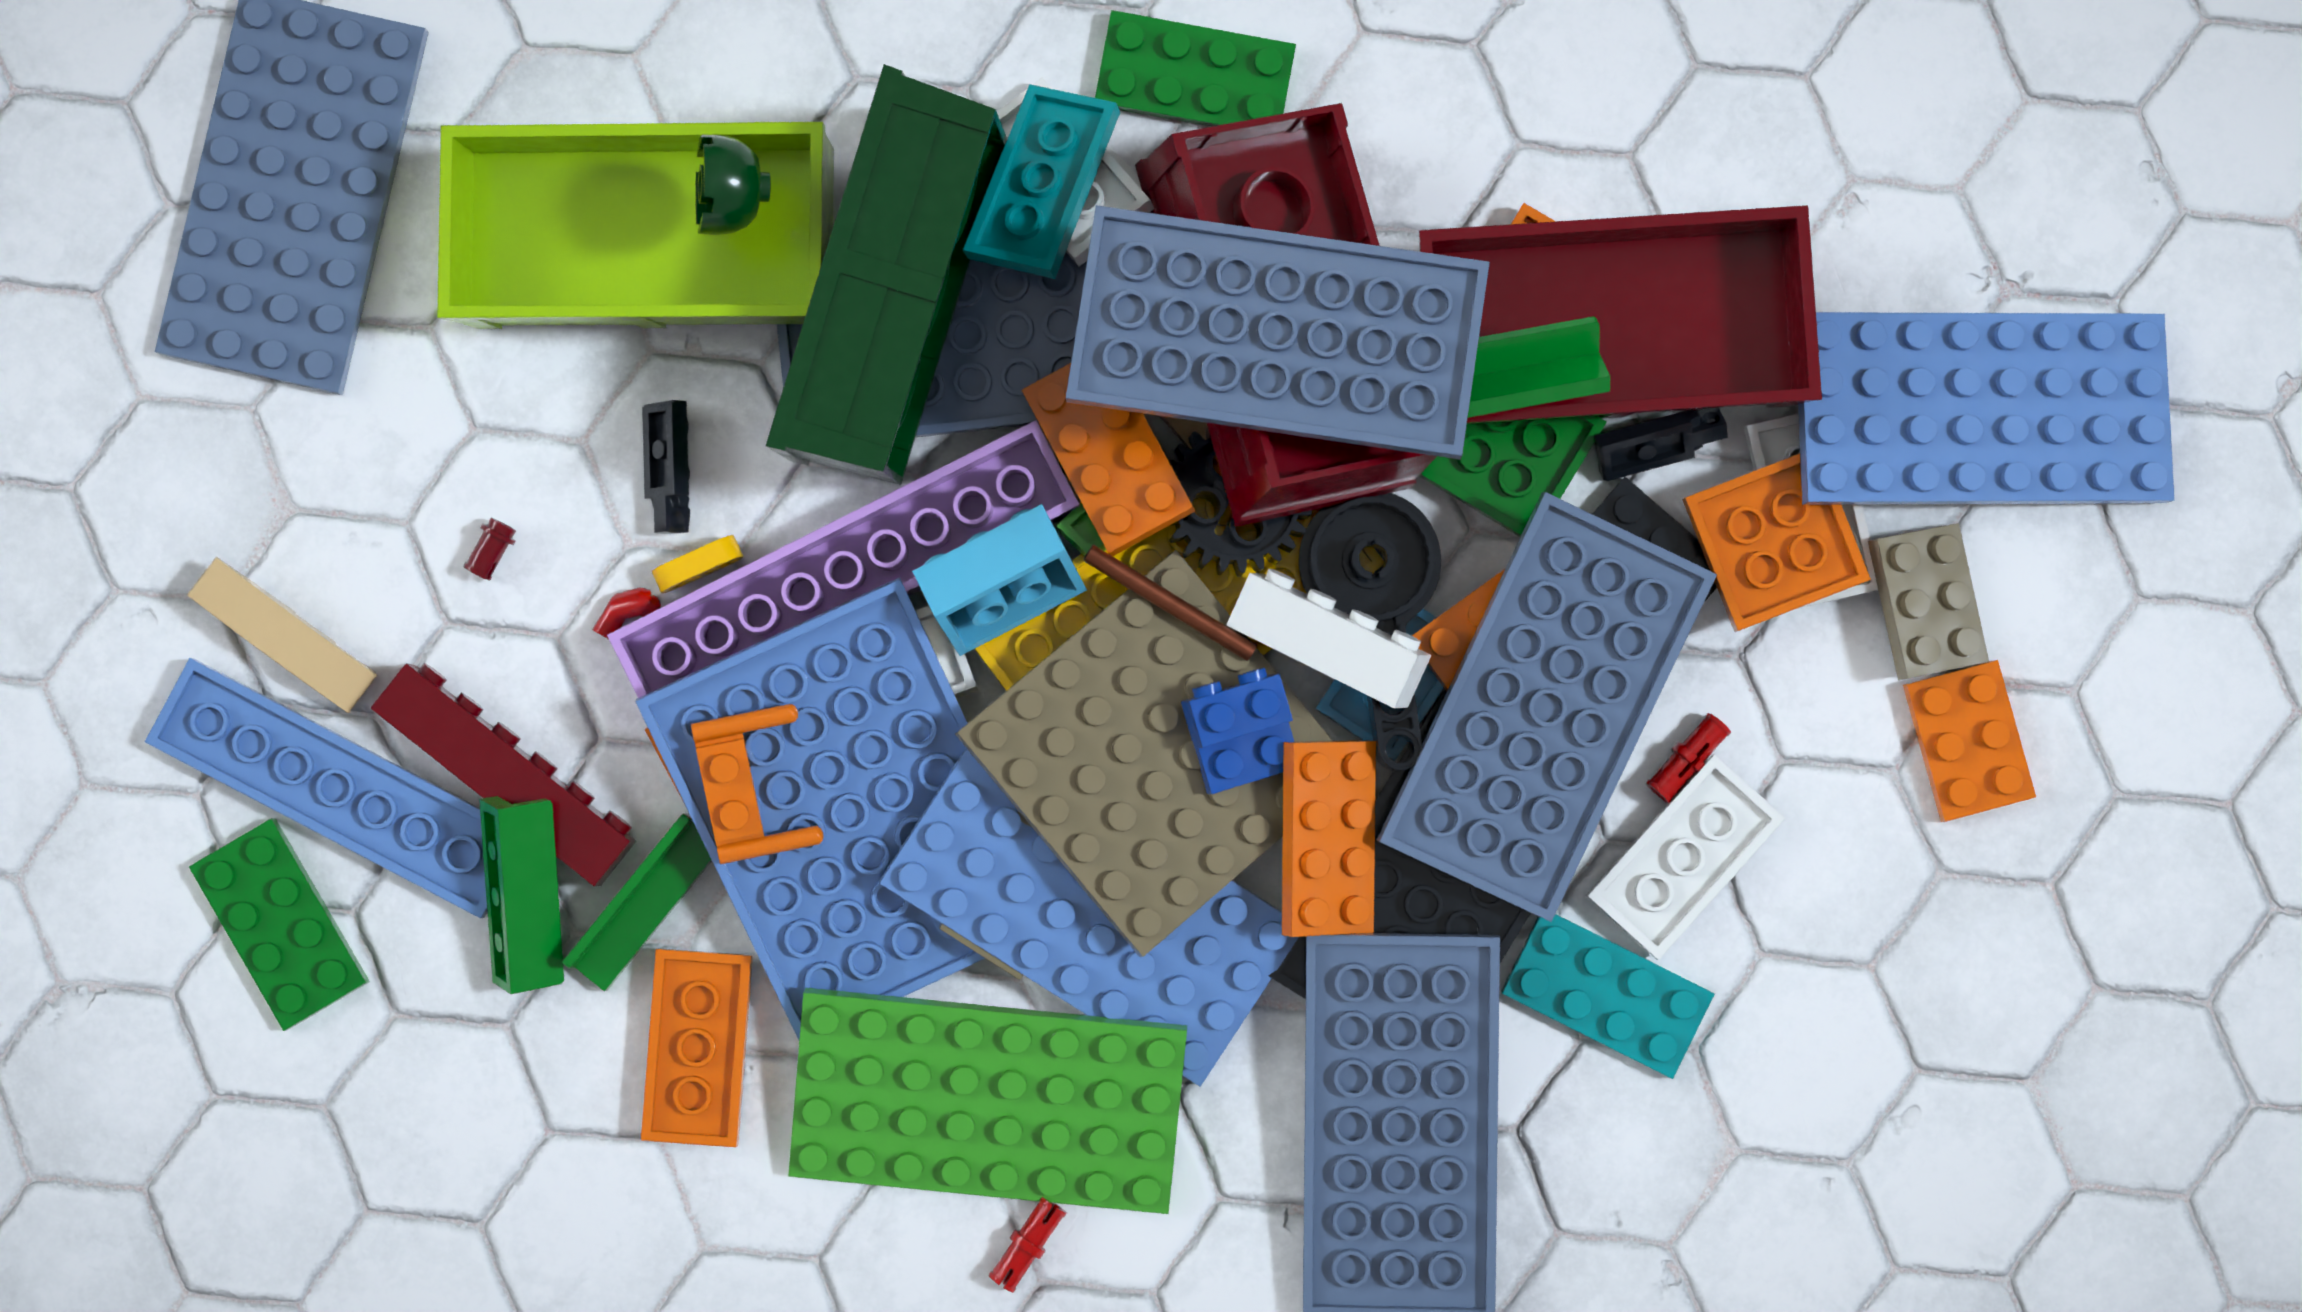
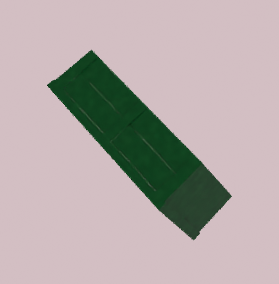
[765,64,1007,485]

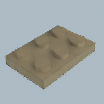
[1868,523,1989,681]

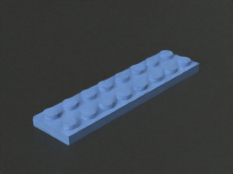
[145,658,487,918]

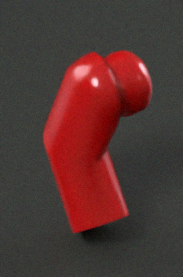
[592,587,661,640]

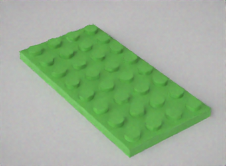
[788,988,1187,1214]

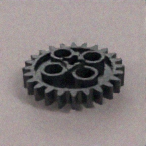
[1169,427,1312,577]

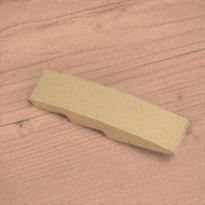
[187,556,377,713]

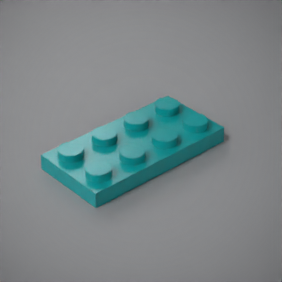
[963,84,1120,279]
[1500,914,1715,1079]

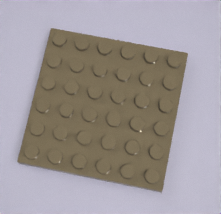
[955,550,1333,957]

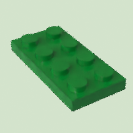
[1095,10,1296,127]
[189,818,370,1031]

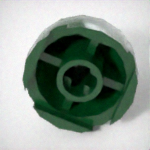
[695,135,771,235]

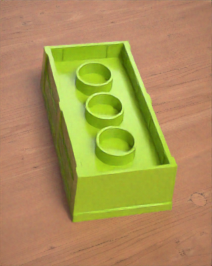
[437,122,834,329]

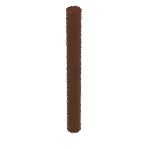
[1083,545,1257,661]

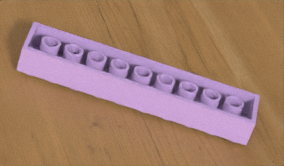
[607,420,1080,698]

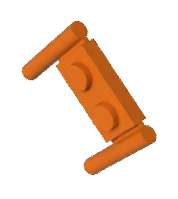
[691,704,824,865]

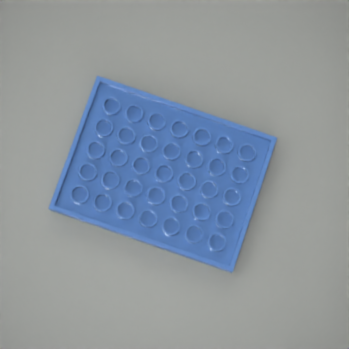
[635,577,985,1040]

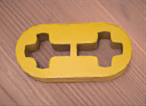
[652,535,744,594]

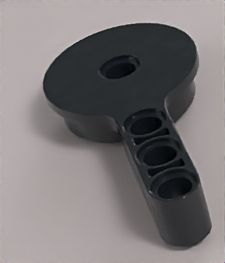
[1298,493,1441,771]

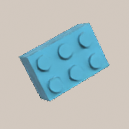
[912,504,1087,656]

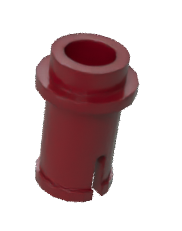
[463,517,516,581]

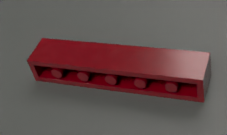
[371,663,637,886]

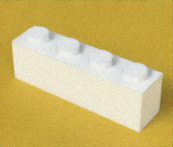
[1226,569,1431,709]

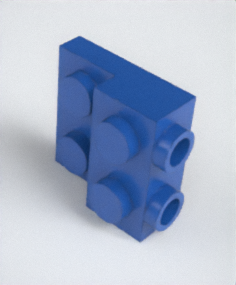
[1181,667,1294,794]

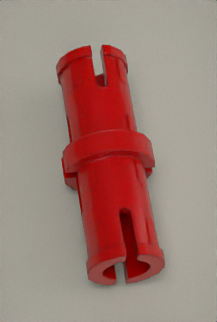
[1646,713,1731,803]
[988,1197,1067,1293]

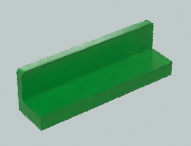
[1467,316,1610,418]
[479,796,564,994]
[562,813,712,992]

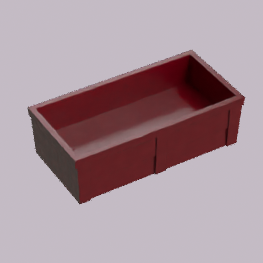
[1135,103,1437,527]
[1418,205,1822,424]

